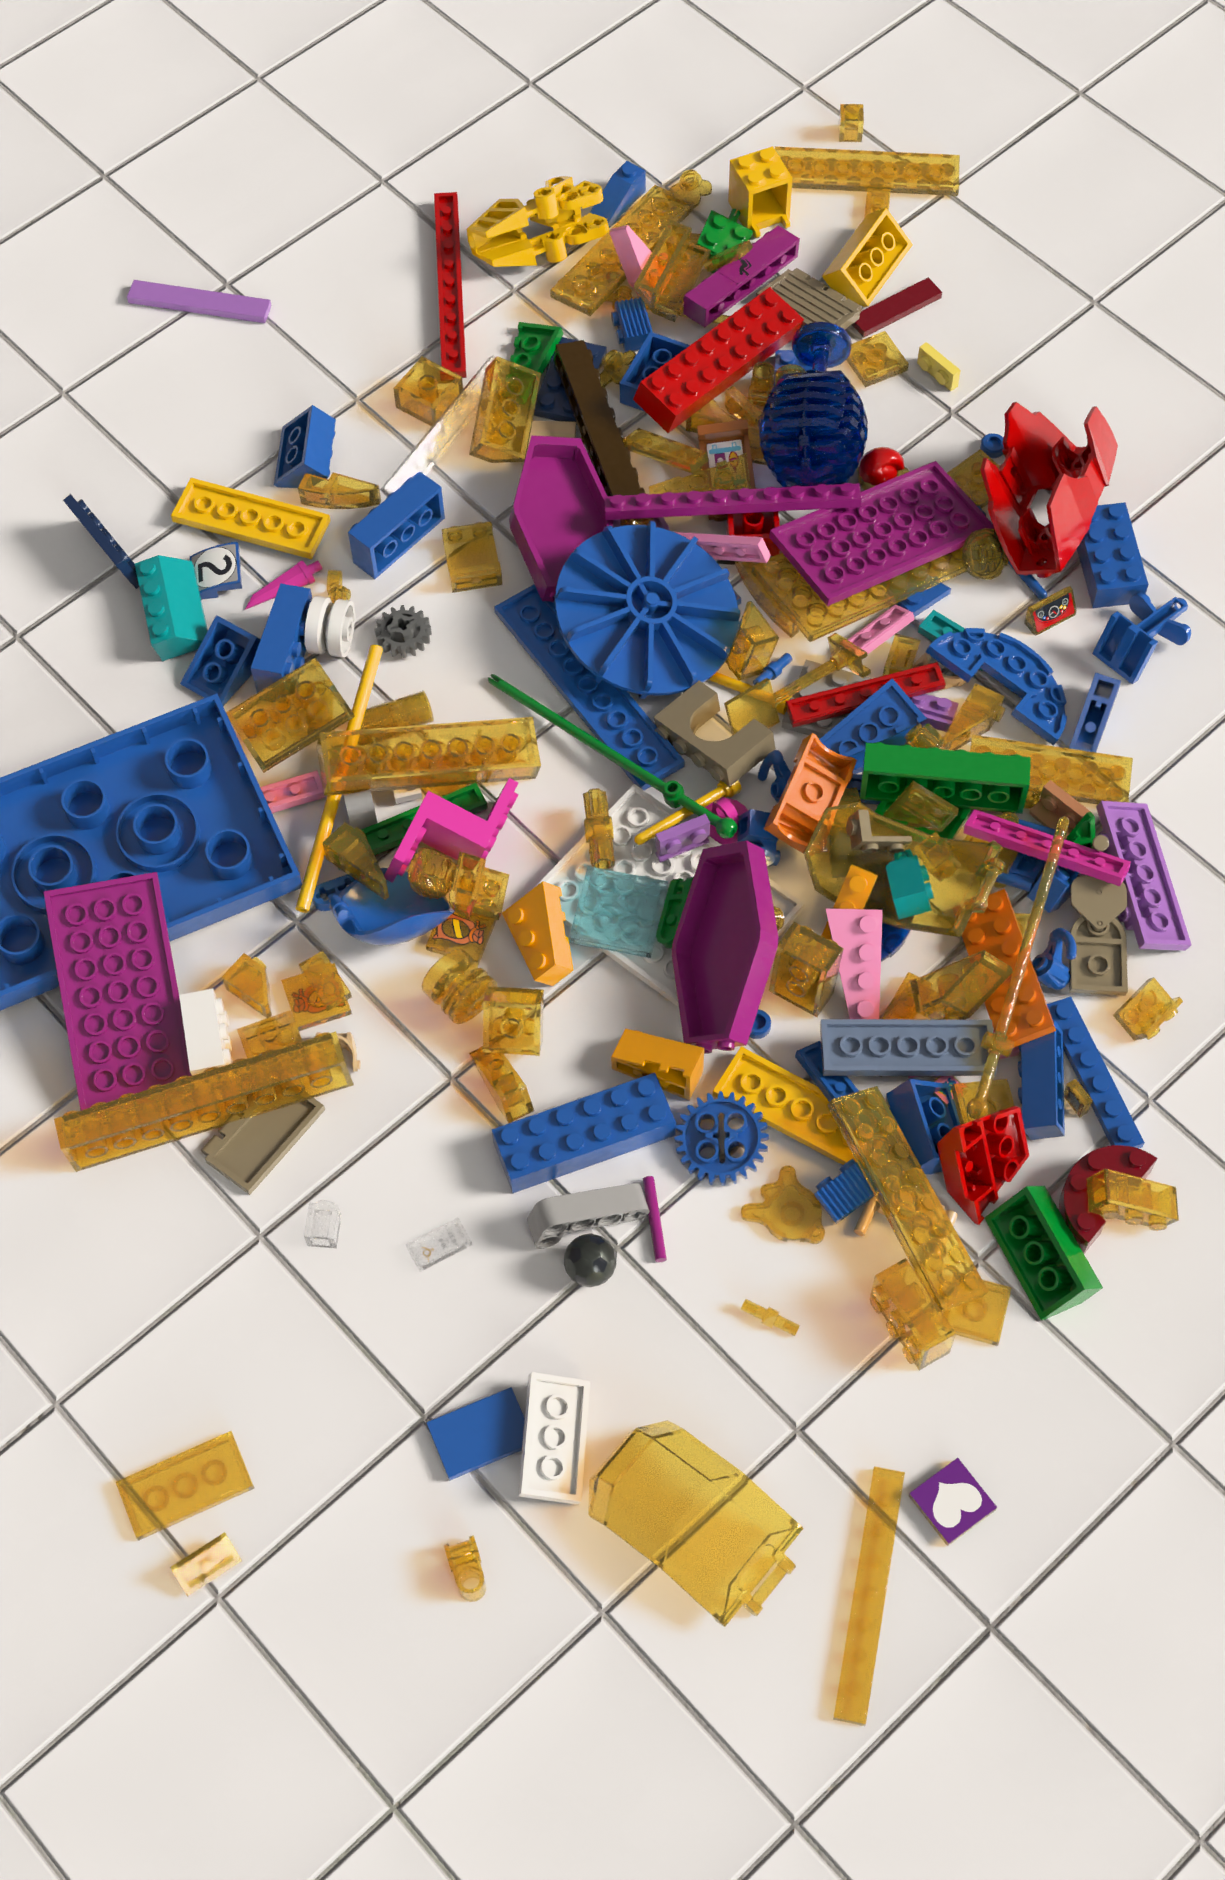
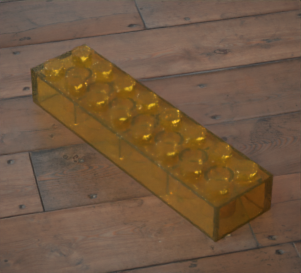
[317,717,541,796]

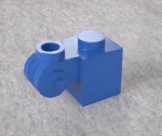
[737,809,781,867]

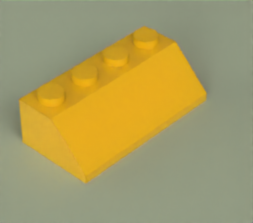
[822,208,913,307]

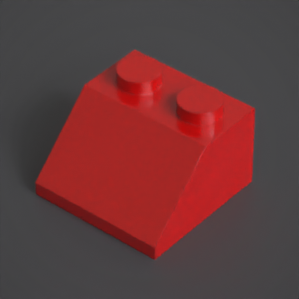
[727,511,780,556]

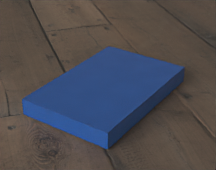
[426,1387,525,1481]

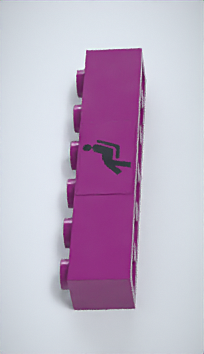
[683,225,800,328]

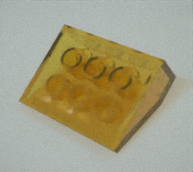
[226,658,355,773]

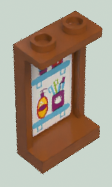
[697,419,756,522]

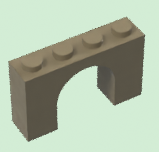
[653,681,776,787]

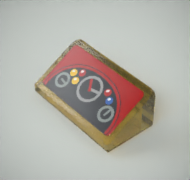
[1024,586,1076,636]

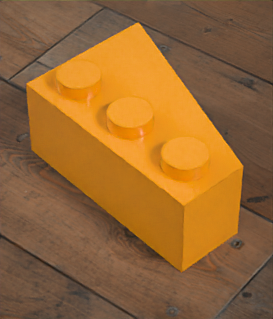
[502,881,573,986]
[611,1028,704,1101]

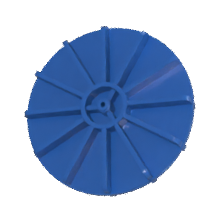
[554,521,740,699]

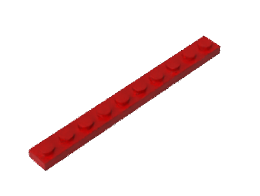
[434,192,467,379]

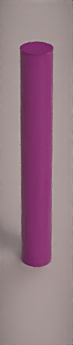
[643,1176,667,1262]

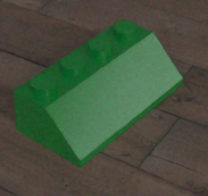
[984,1186,1103,1320]

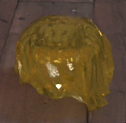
[408,848,457,899]

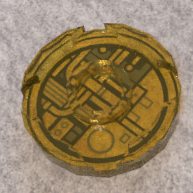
[962,528,1009,580]

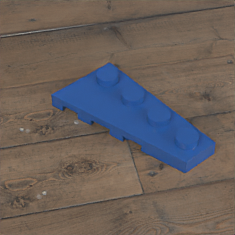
[819,678,927,757]

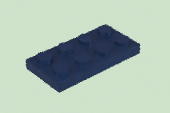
[532,337,607,426]
[63,494,139,589]

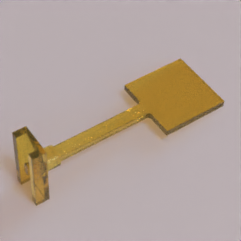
[724,633,871,736]

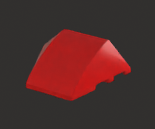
[937,1106,1029,1225]

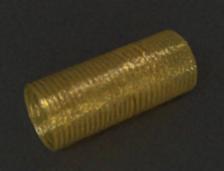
[348,690,434,746]

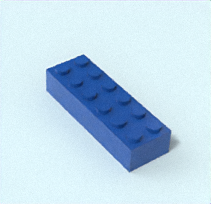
[492,1073,676,1193]

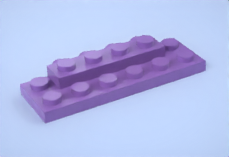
[1096,801,1192,951]

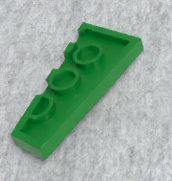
[501,322,564,406]

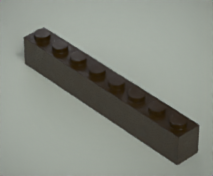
[553,340,646,496]

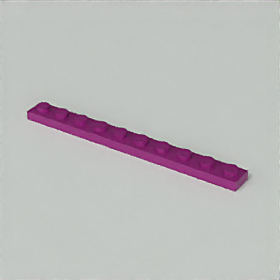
[604,483,862,520]

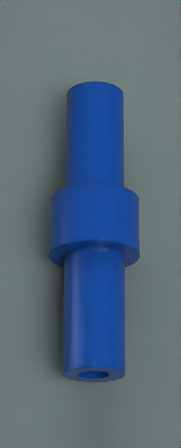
[753,653,792,689]

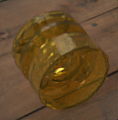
[421,948,497,1024]

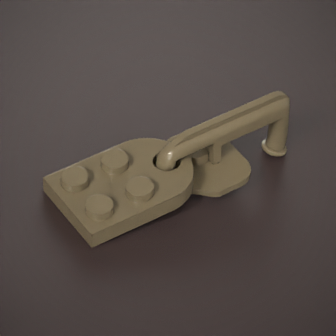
[1069,835,1128,996]

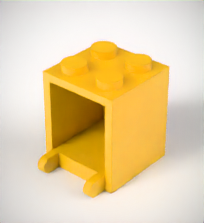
[728,146,792,238]

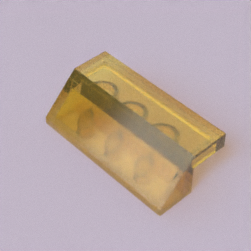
[634,220,711,322]

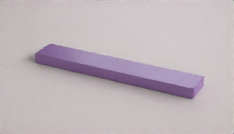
[127,280,272,323]

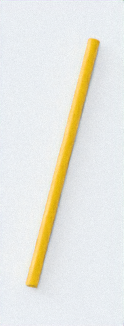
[295,645,383,913]

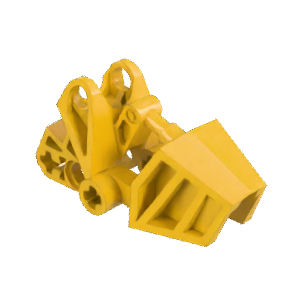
[467,176,609,267]

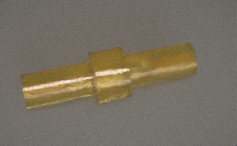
[741,1299,800,1336]

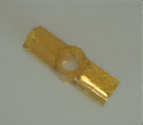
[583,788,615,871]

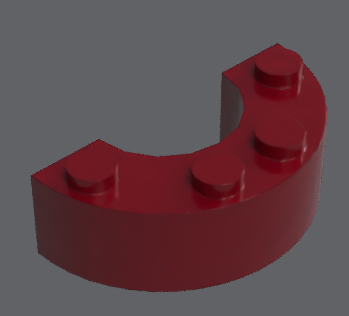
[1059,1145,1158,1254]

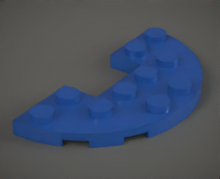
[925,628,1067,746]

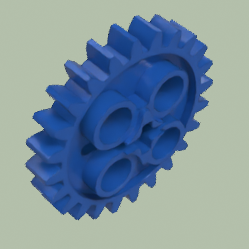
[674,1091,769,1186]

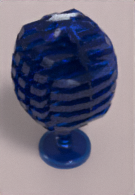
[759,322,868,487]

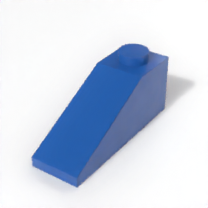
[590,161,646,228]
[1069,672,1121,757]

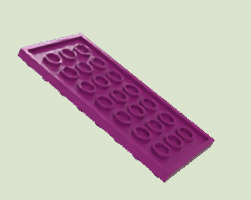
[769,461,995,606]
[44,872,197,1114]

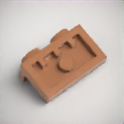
[1029,780,1092,840]

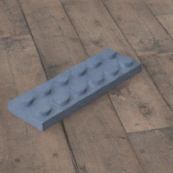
[820,1019,997,1076]

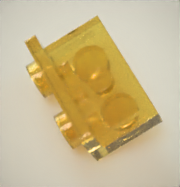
[1113,977,1183,1041]

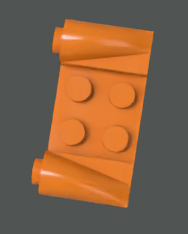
[764,733,857,856]

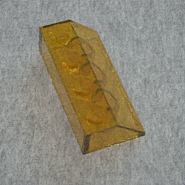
[469,356,541,463]

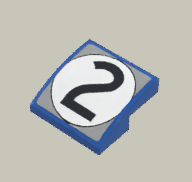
[190,542,242,600]

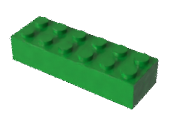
[860,742,1031,814]

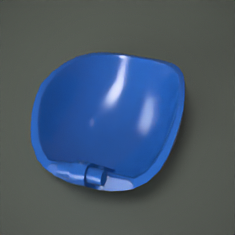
[329,868,455,945]

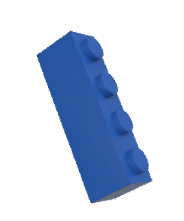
[1018,1020,1065,1140]

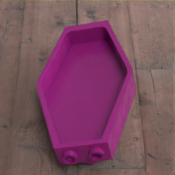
[509,435,614,603]
[672,841,778,1054]

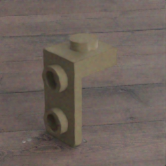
[846,810,912,854]

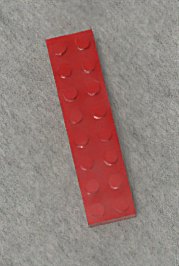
[633,287,804,433]

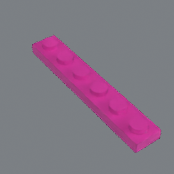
[963,809,1131,886]

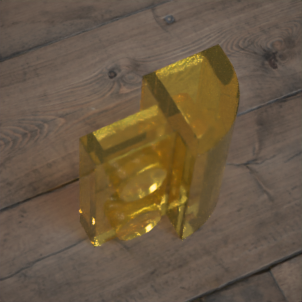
[449,852,509,920]

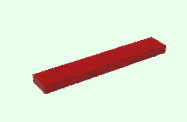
[785,662,946,728]

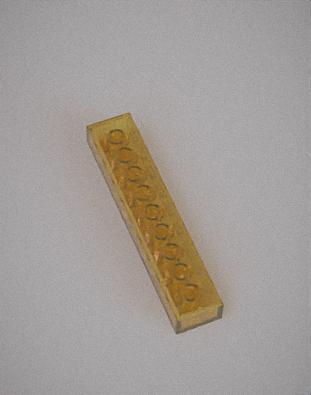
[54,1031,354,1172]

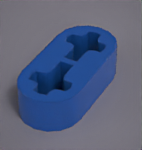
[312,874,359,911]

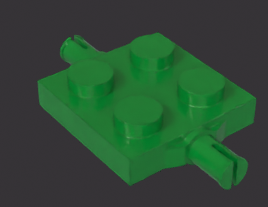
[694,209,753,273]

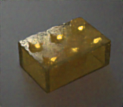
[769,922,844,1017]
[870,1258,956,1370]

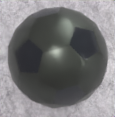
[564,1233,617,1287]

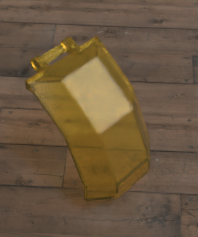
[803,802,1006,937]
[588,1420,804,1627]

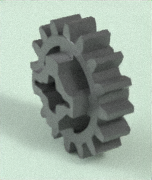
[375,605,432,658]

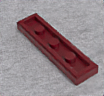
[852,277,942,338]

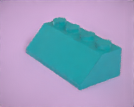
[135,555,208,661]

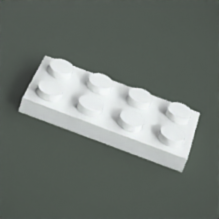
[518,1372,590,1505]

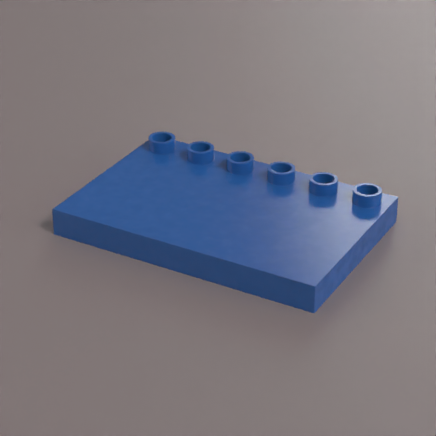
[0,694,302,1011]

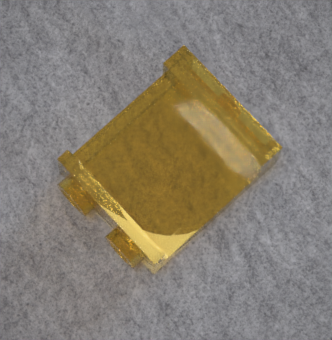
[442,521,503,593]

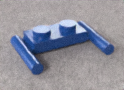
[978,816,1060,892]

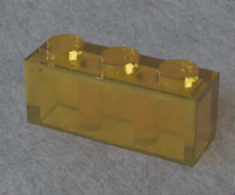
[1087,1169,1179,1231]

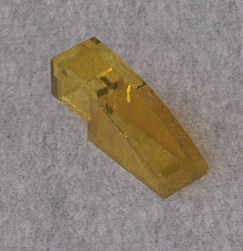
[298,472,381,509]

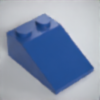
[180,615,261,707]

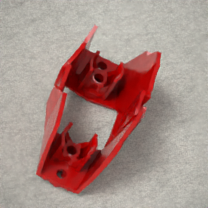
[980,402,1118,578]

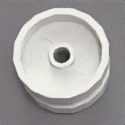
[305,596,355,658]

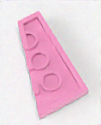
[825,908,882,1019]

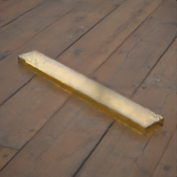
[833,1466,905,1726]

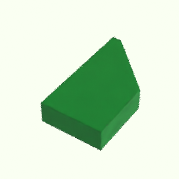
[1066,812,1095,848]

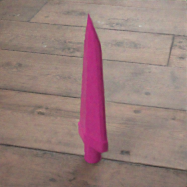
[245,560,322,610]

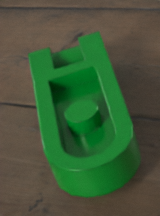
[656,877,694,949]

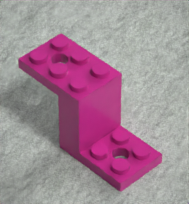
[383,778,519,883]

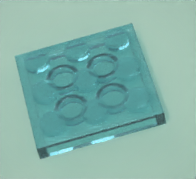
[569,866,669,958]

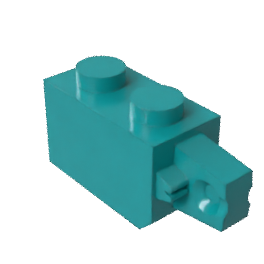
[886,849,934,919]

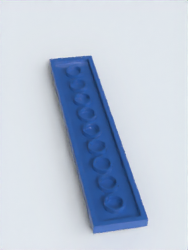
[494,584,685,791]

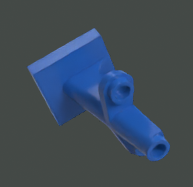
[1092,593,1191,684]

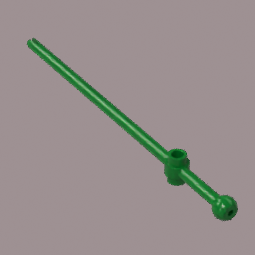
[488,674,737,839]

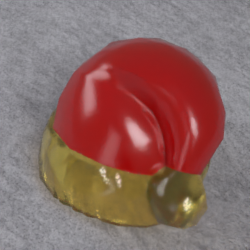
[857,447,910,490]

